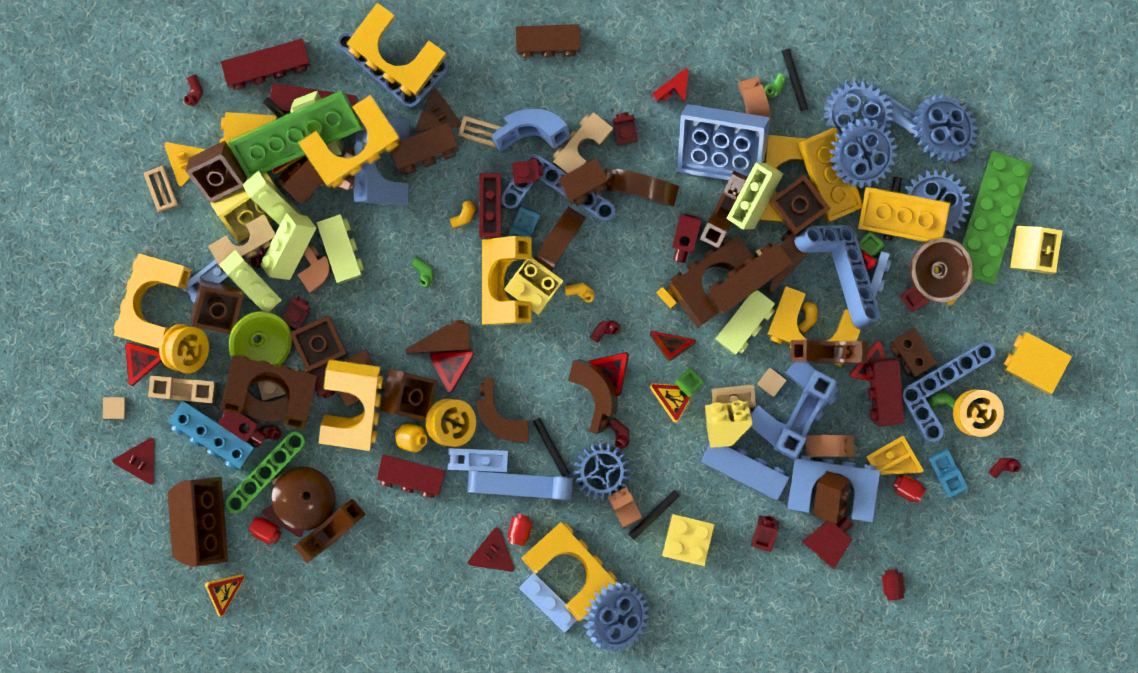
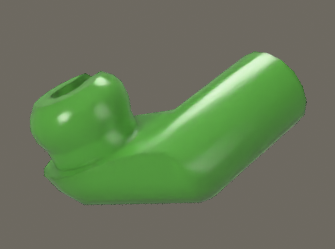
[764,73,788,99]
[411,257,433,287]
[928,392,956,410]

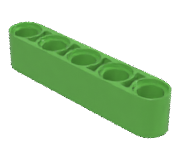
[226,432,306,513]

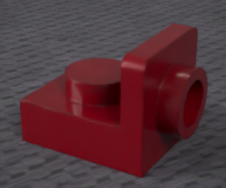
[613,112,638,146]
[512,158,543,185]
[900,286,930,313]
[282,297,311,330]
[311,365,336,399]
[751,515,779,552]

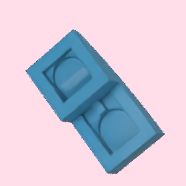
[508,205,541,237]
[928,448,968,498]

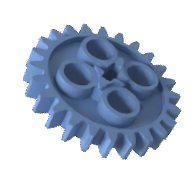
[824,78,894,142]
[912,94,978,162]
[829,118,897,188]
[905,169,970,238]
[584,582,649,652]

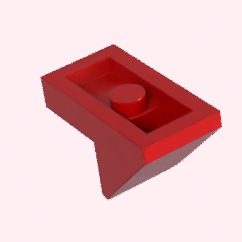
[652,68,689,103]

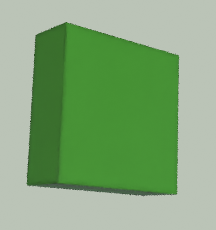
[858,231,886,258]
[674,368,705,397]

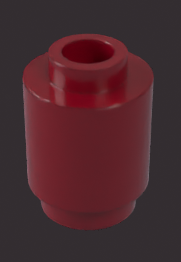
[881,569,906,601]

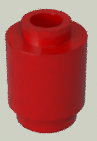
[892,474,926,503]
[507,513,533,546]
[248,516,282,545]

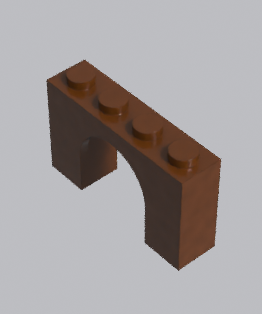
[667,236,753,328]
[220,355,317,430]

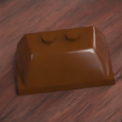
[168,477,228,567]

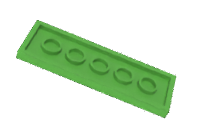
[228,90,362,180]
[961,151,1032,285]

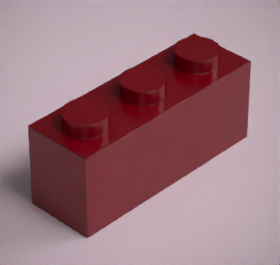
[479,173,501,239]
[866,358,904,427]
[376,455,445,499]

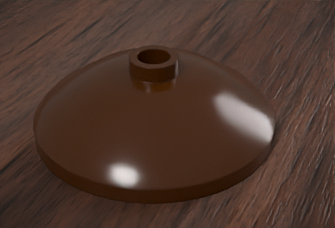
[910,238,973,302]
[271,467,335,531]

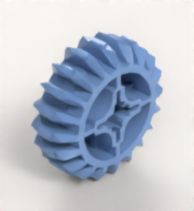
[573,443,631,501]

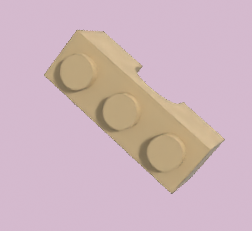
[553,112,613,174]
[208,214,276,271]
[148,376,217,404]

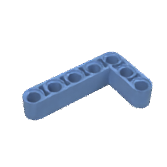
[337,32,449,109]
[501,154,615,222]
[795,225,880,330]
[902,342,995,442]
[467,471,573,500]

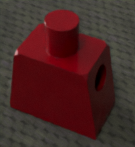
[672,213,701,263]
[217,411,267,446]
[802,517,853,569]

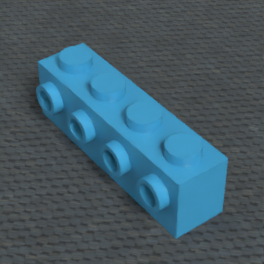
[169,401,256,470]

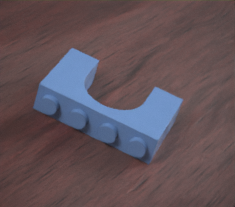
[354,116,410,206]
[750,362,839,455]
[774,371,837,459]
[788,455,881,523]

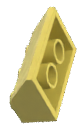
[211,172,279,243]

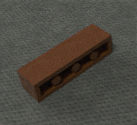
[707,243,793,315]

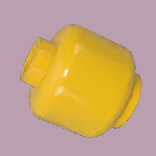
[395,423,427,453]

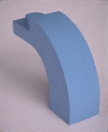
[492,109,571,152]

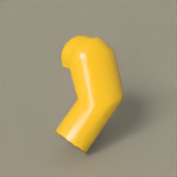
[449,200,476,228]
[564,282,595,303]
[798,302,818,334]

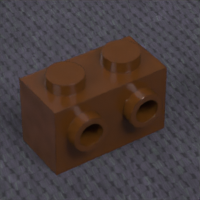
[890,327,937,378]
[813,471,851,524]

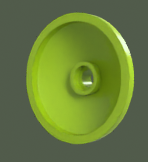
[229,311,292,366]

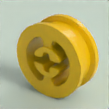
[160,324,209,374]
[953,389,1004,437]
[426,399,476,447]

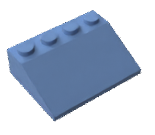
[677,104,770,180]

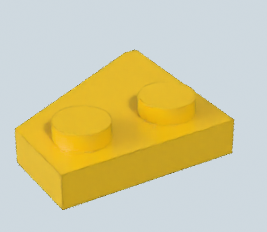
[866,435,924,475]

